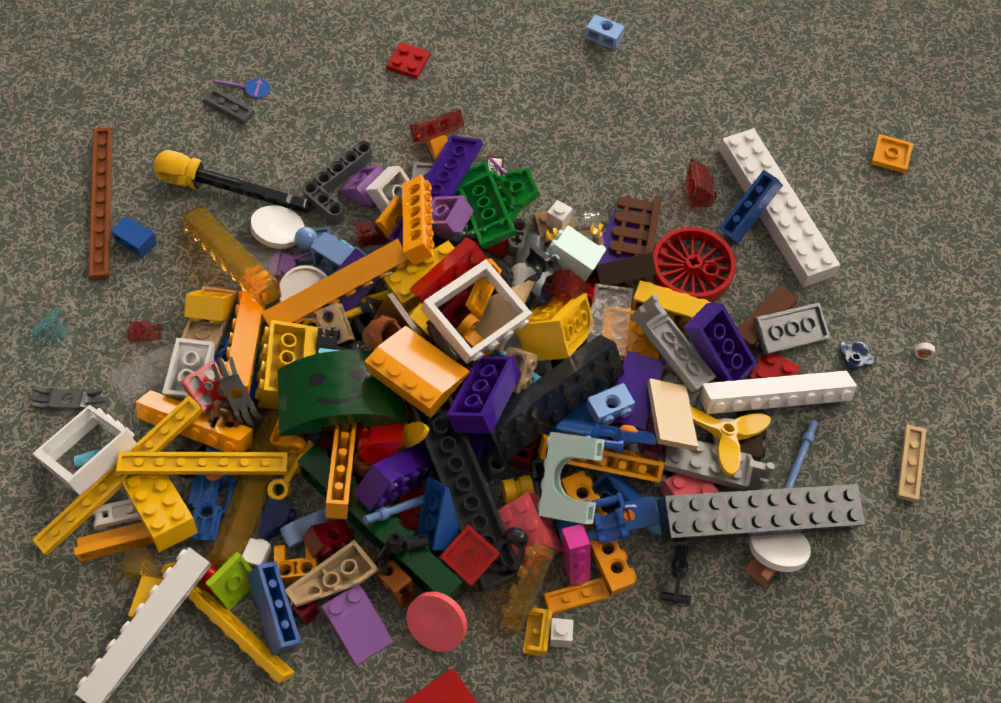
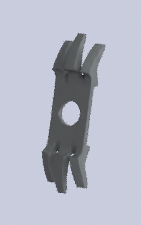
[212,356,262,427]
[28,386,106,410]

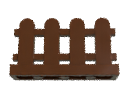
[609,195,662,257]

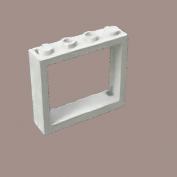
[421,260,532,364]
[32,405,137,495]

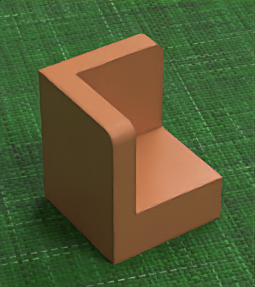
[745,557,776,586]

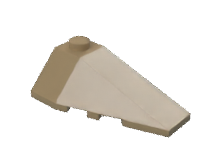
[285,540,379,607]

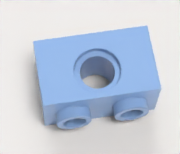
[585,14,625,50]
[586,383,635,425]

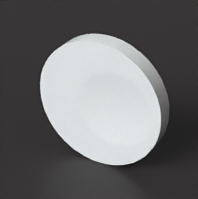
[250,206,304,249]
[278,265,327,321]
[749,533,811,572]

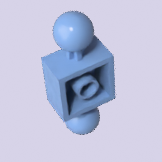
[294,227,354,276]

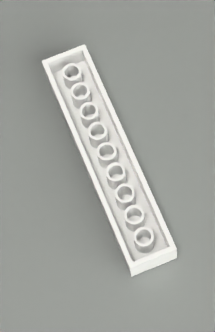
[719,128,840,288]

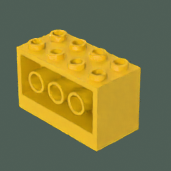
[516,293,595,361]
[255,320,318,410]

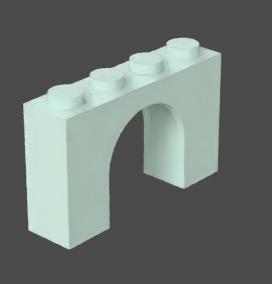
[538,432,605,524]

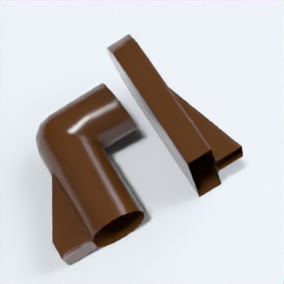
[208,401,239,428]

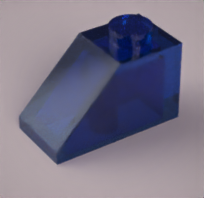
[257,498,296,542]

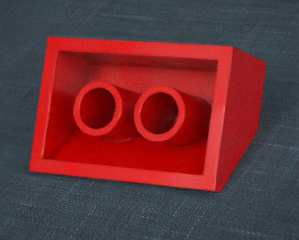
[357,423,405,466]

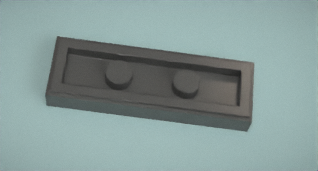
[203,88,255,125]

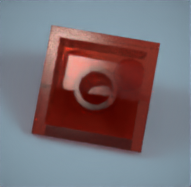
[685,158,717,208]

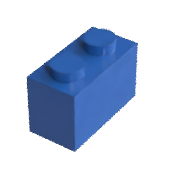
[111,216,157,258]

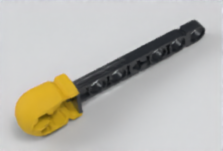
[154,150,312,213]

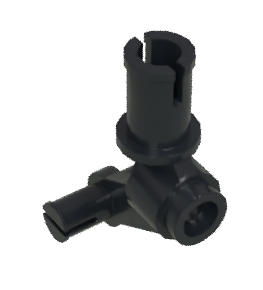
[374,533,430,575]
[661,545,691,605]

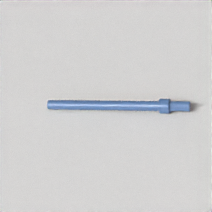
[784,420,818,488]
[363,495,424,524]

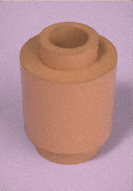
[352,452,372,477]

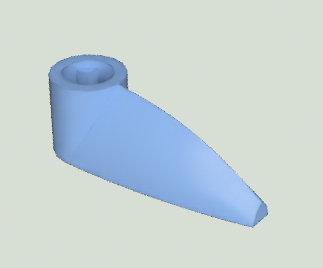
[280,508,330,549]

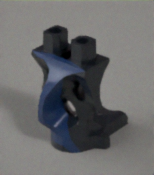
[523,243,564,310]

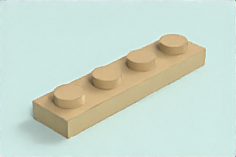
[896,425,927,503]

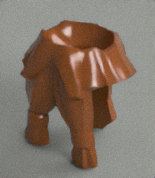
[362,315,402,350]

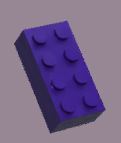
[683,303,757,382]
[446,356,521,434]
[353,443,432,511]

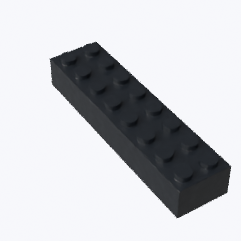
[481,334,625,464]

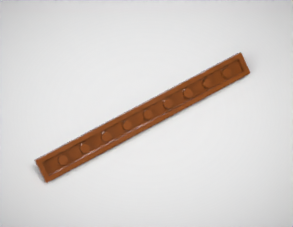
[89,127,113,280]

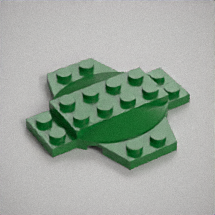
[437,161,541,250]

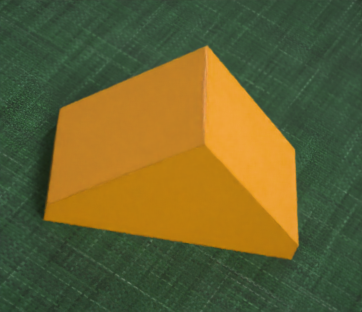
[425,135,448,162]

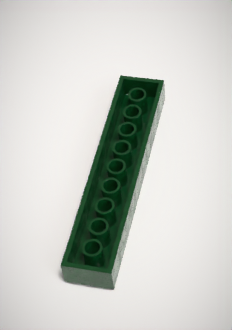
[297,445,463,602]

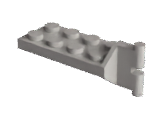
[629,294,716,393]
[663,440,775,491]

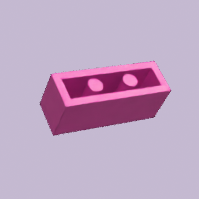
[562,524,590,586]

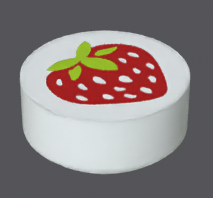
[915,343,935,360]

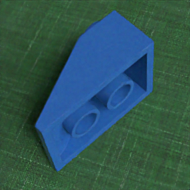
[416,476,460,550]

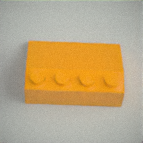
[364,326,470,418]

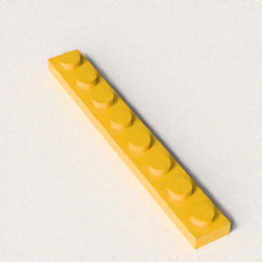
[116,452,288,475]
[160,561,295,683]

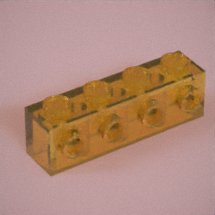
[500,541,556,633]

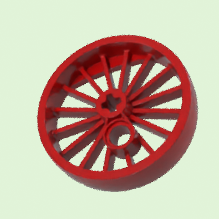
[653,227,736,303]

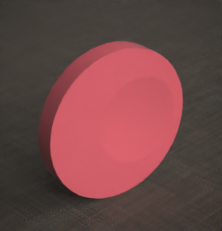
[406,592,467,652]

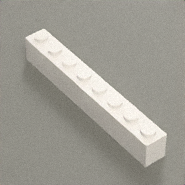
[699,371,857,414]
[75,547,212,703]

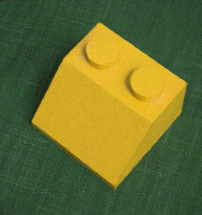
[184,290,235,324]

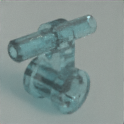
[29,306,69,342]

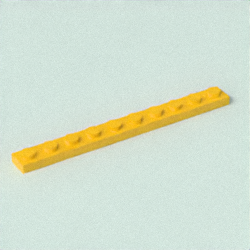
[32,395,204,556]

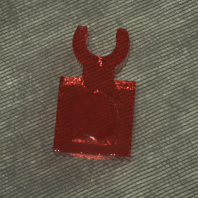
[127,321,164,341]

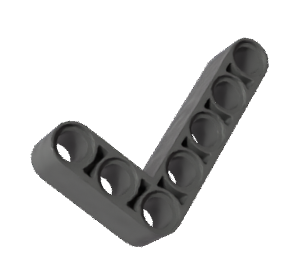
[302,141,373,225]

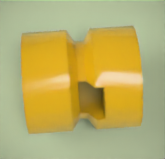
[501,475,535,505]

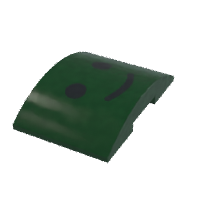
[277,350,405,437]

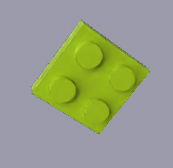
[206,552,252,611]

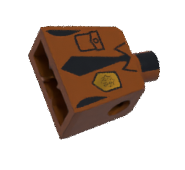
[375,560,417,610]

